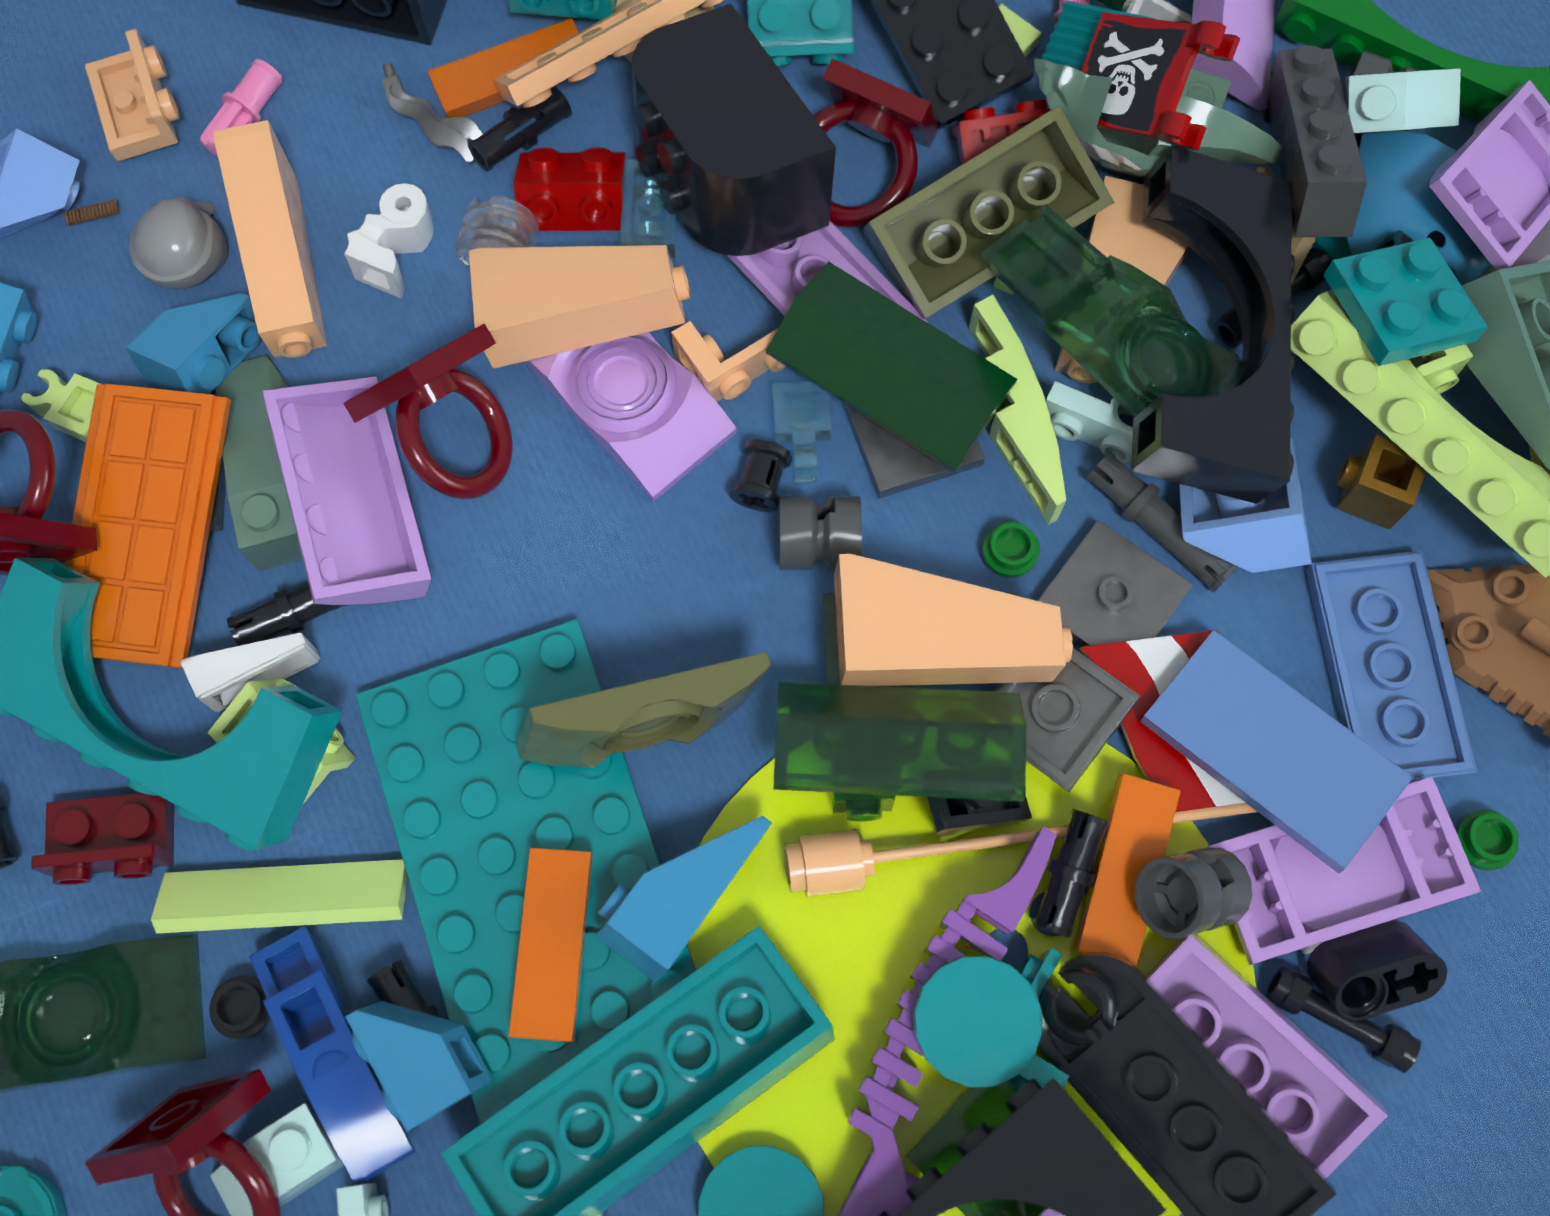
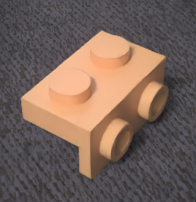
[85,29,180,162]

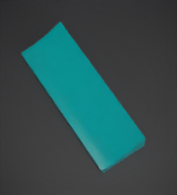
[441,926,835,1216]

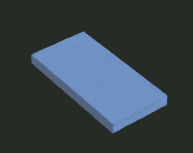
[1305,551,1477,783]
[1140,630,1413,874]

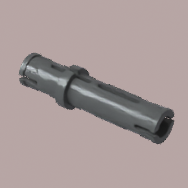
[1086,452,1238,593]

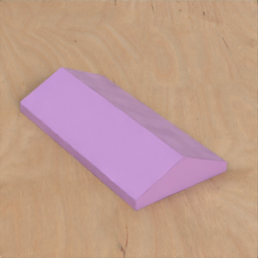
[727,221,928,323]

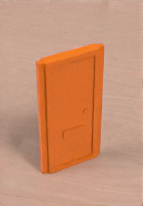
[65,383,231,669]

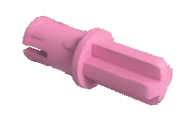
[200,59,283,157]

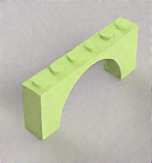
[1291,289,1550,578]

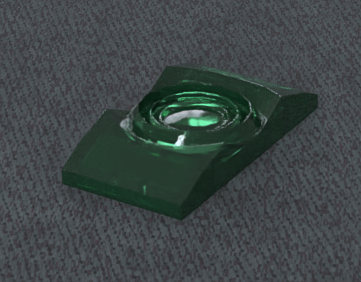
[1042,255,1242,417]
[0,934,206,1093]

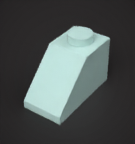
[1345,69,1461,133]
[210,1103,344,1216]

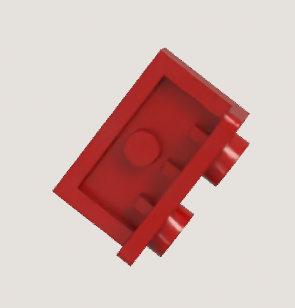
[513,147,627,231]

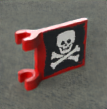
[1081,12,1240,150]

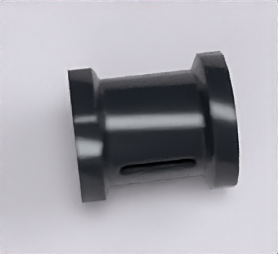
[729,439,793,512]

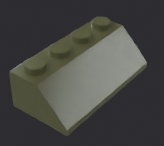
[862,106,1115,319]

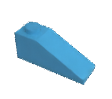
[595,816,772,982]

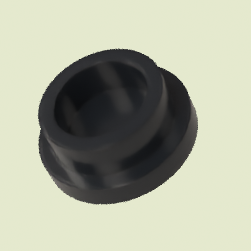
[209,976,271,1039]

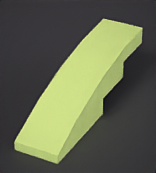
[968,295,1066,525]

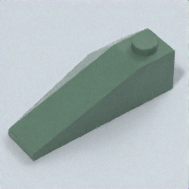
[1461,260,1550,471]
[215,355,303,571]

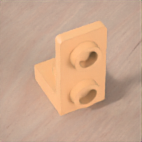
[671,321,787,402]

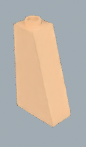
[213,120,328,358]
[1055,176,1190,384]
[469,245,691,369]
[834,554,1073,687]

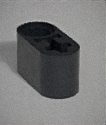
[1307,921,1447,1020]

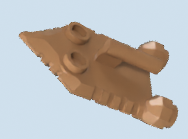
[1427,564,1550,738]

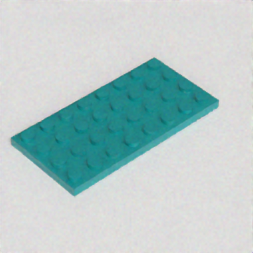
[355,619,696,1124]

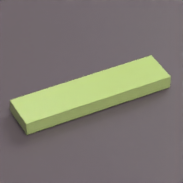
[151,859,408,934]

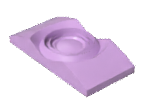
[1429,80,1550,271]
[523,332,737,502]
[1208,777,1481,965]

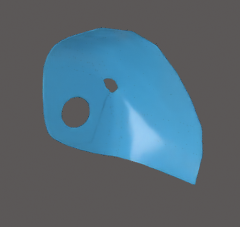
[1347,130,1491,285]

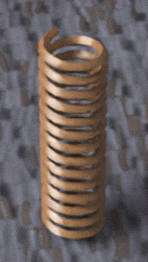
[61,199,120,226]

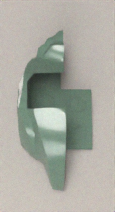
[1034,58,1283,181]

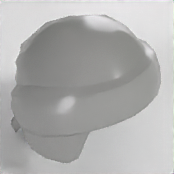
[128,197,227,289]

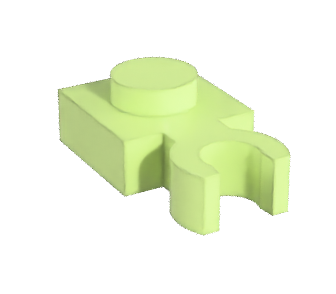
[21,369,100,442]

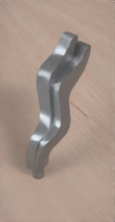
[382,63,483,165]

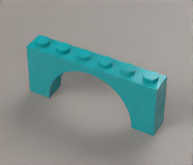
[0,557,342,850]

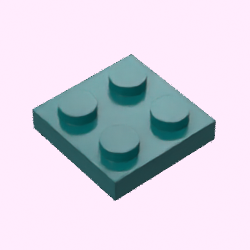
[1323,238,1488,366]

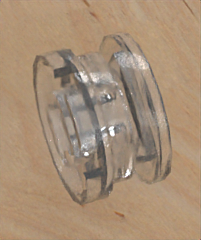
[455,195,539,268]

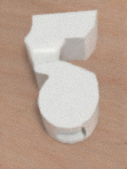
[344,183,434,299]

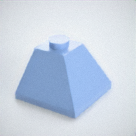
[0,129,80,239]
[1179,438,1312,573]

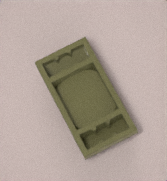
[516,652,771,768]

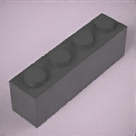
[1268,46,1367,237]

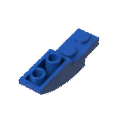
[249,926,416,1185]

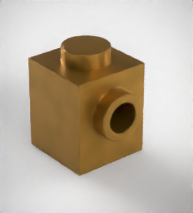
[1335,434,1426,530]

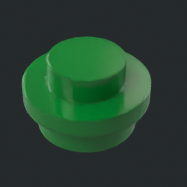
[982,522,1040,578]
[1456,810,1519,871]

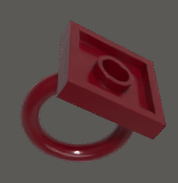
[814,58,939,228]
[343,323,513,499]
[0,409,97,575]
[84,1069,281,1216]

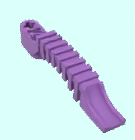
[837,826,1056,1216]

